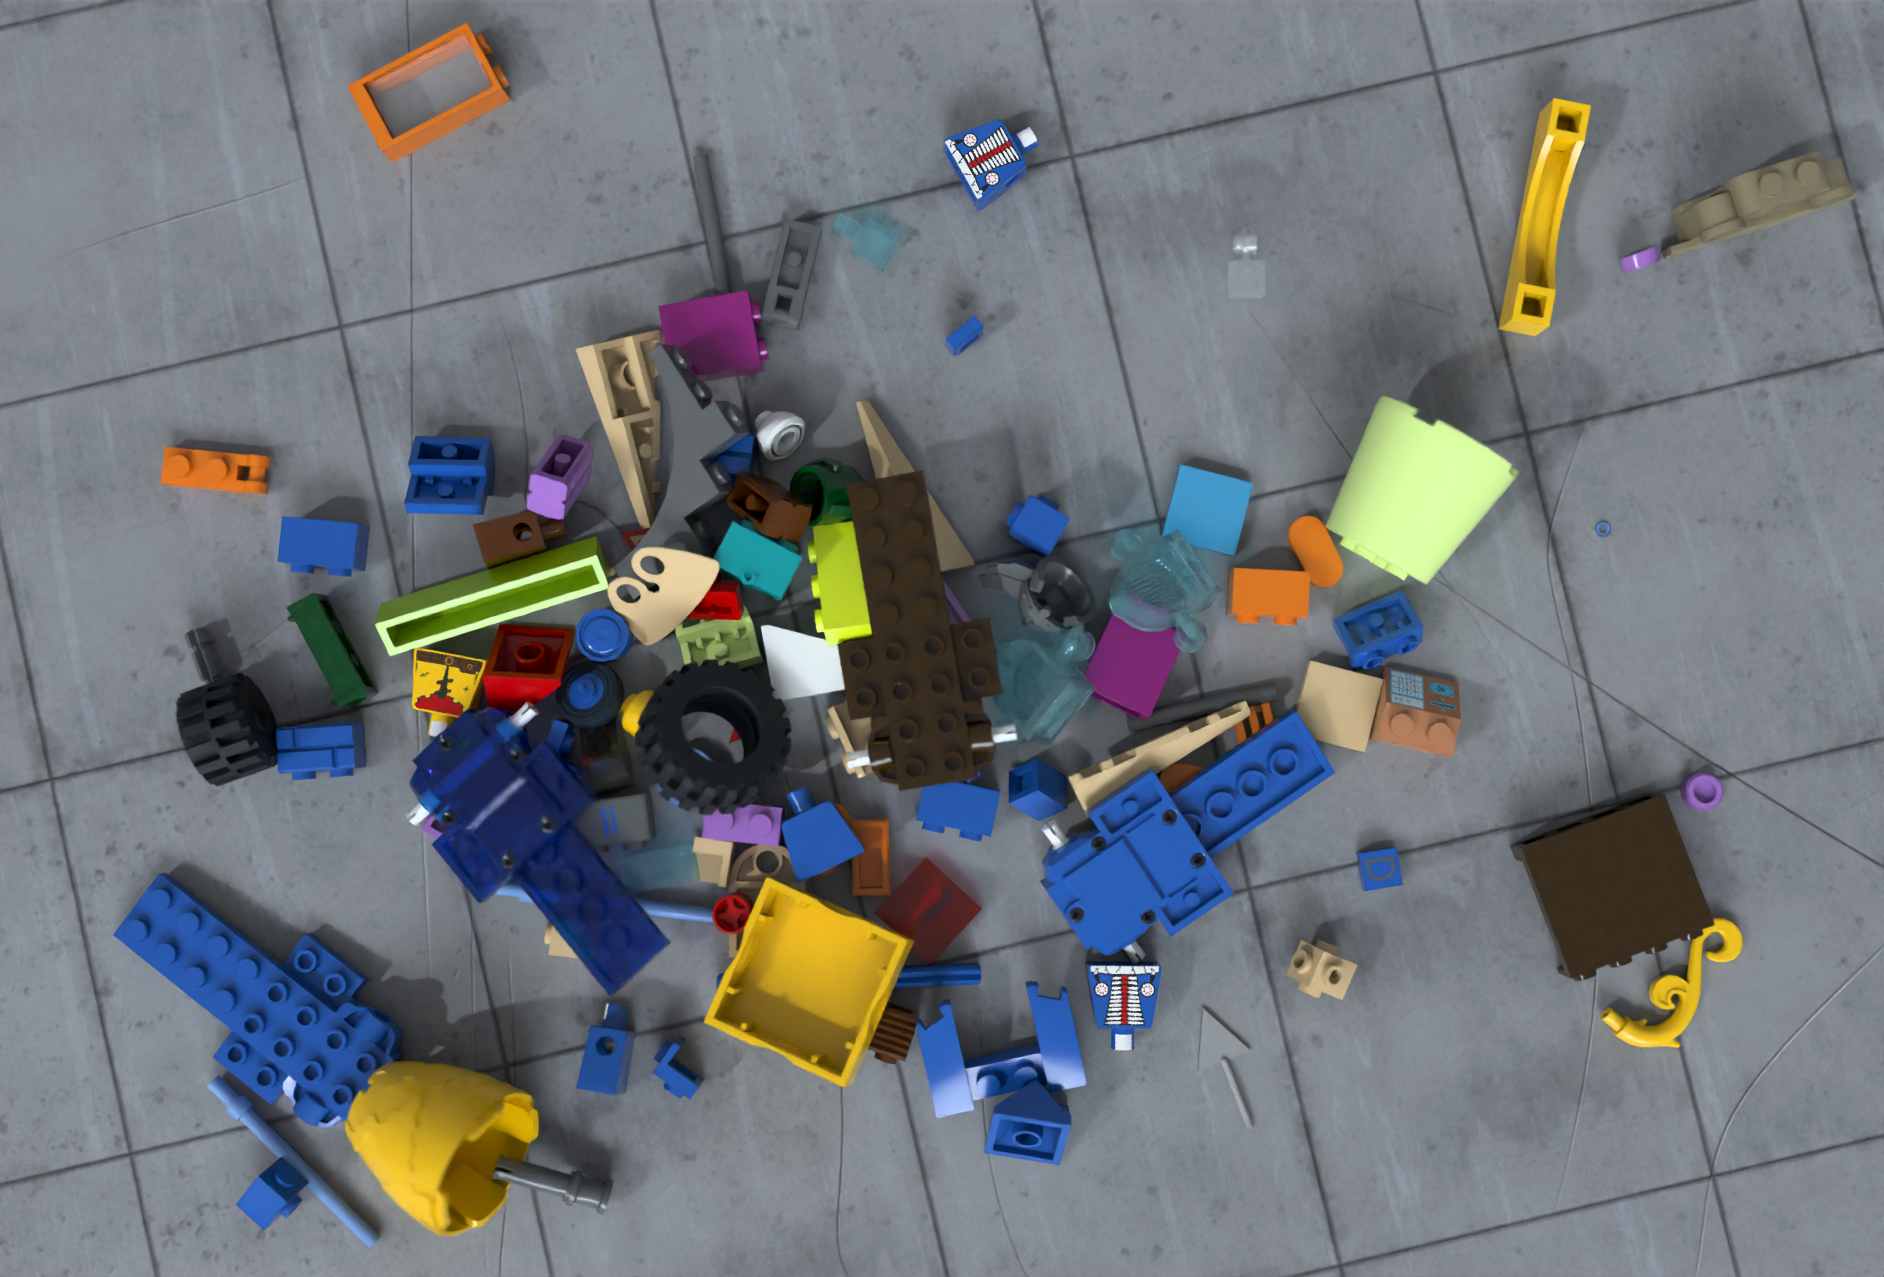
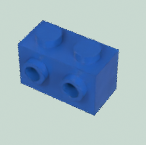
[1006,495,1070,557]

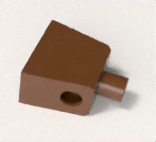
[473,510,566,569]

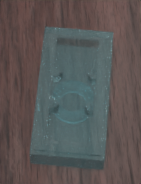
[617,843,701,895]

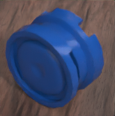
[575,609,633,663]

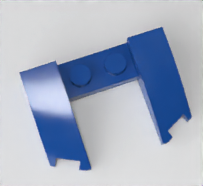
[915,981,1087,1118]

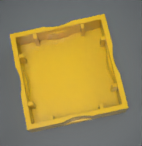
[704,877,914,1088]

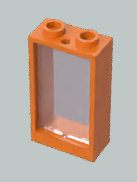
[347,23,510,162]

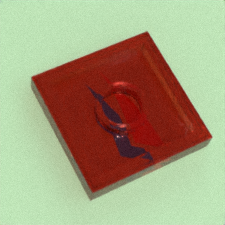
[875,856,982,965]

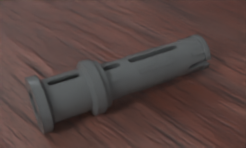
[492,1154,613,1215]

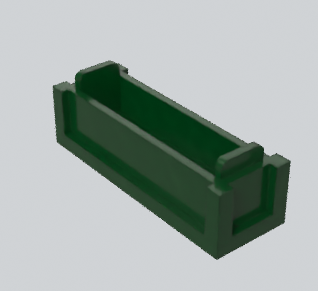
[287,593,379,708]

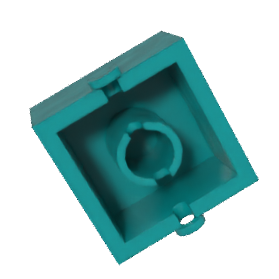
[713,520,802,602]

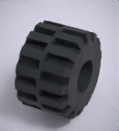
[176,673,278,786]

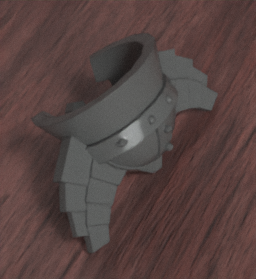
[978,555,1096,672]

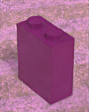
[658,290,769,382]
[1075,602,1187,722]

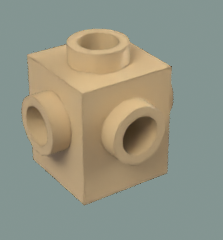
[1286,939,1357,1000]

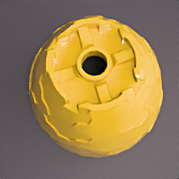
[345,1061,539,1236]

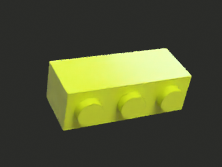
[807,521,873,645]

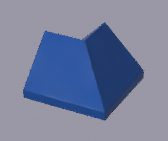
[984,1079,1071,1165]

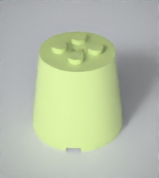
[1325,396,1519,585]

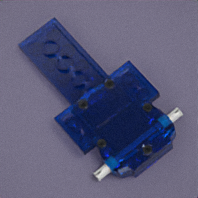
[406,701,671,996]

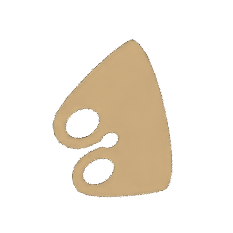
[607,547,719,646]

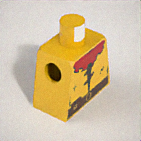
[412,648,488,737]

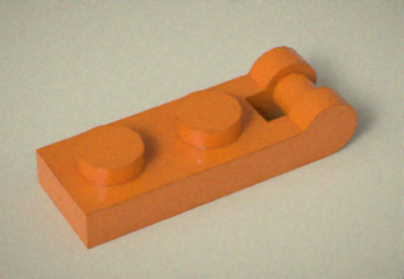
[160,447,271,495]

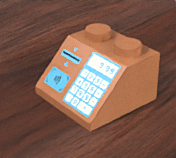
[1369,666,1461,757]

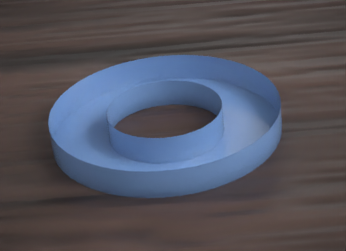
[1595,522,1611,537]

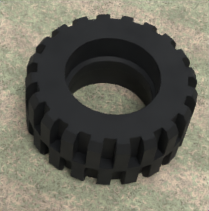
[635,659,792,816]

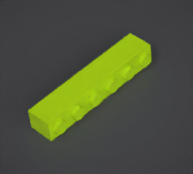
[375,536,610,656]

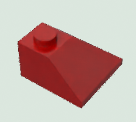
[483,624,575,710]

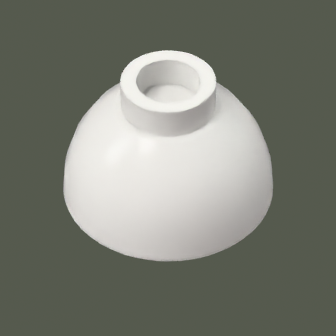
[755,411,805,461]

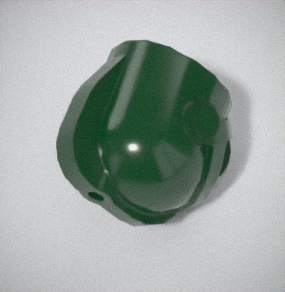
[790,457,863,526]

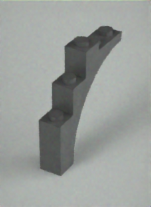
[613,344,749,599]

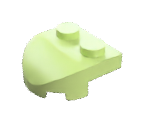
[676,604,763,669]

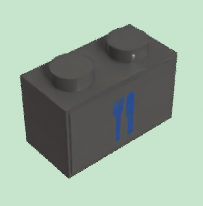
[569,792,656,855]

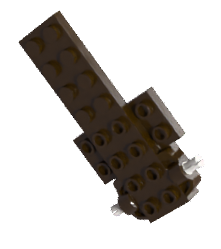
[837,470,1018,791]

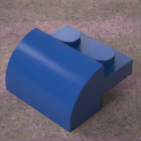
[404,436,495,515]

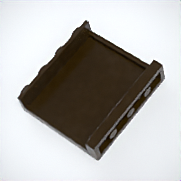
[1510,793,1715,981]

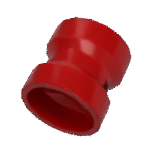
[712,892,754,934]

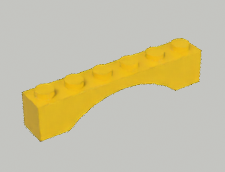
[1498,98,1591,336]

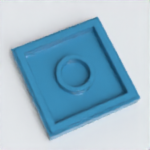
[1160,464,1253,557]

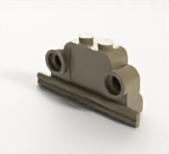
[1661,151,1857,259]

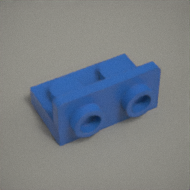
[1333,590,1423,671]

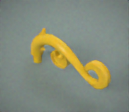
[1600,917,1743,1048]

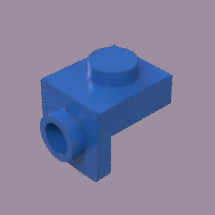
[653,1035,704,1099]

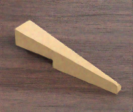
[1069,700,1251,817]

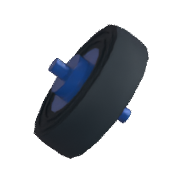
[555,661,625,729]

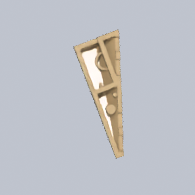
[575,330,660,529]
[856,401,975,574]

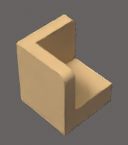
[692,834,737,888]

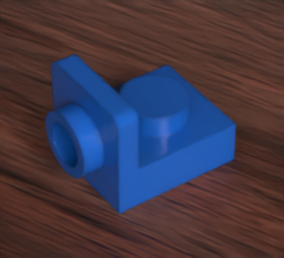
[538,719,583,779]

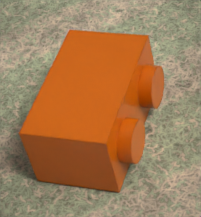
[1226,568,1310,626]

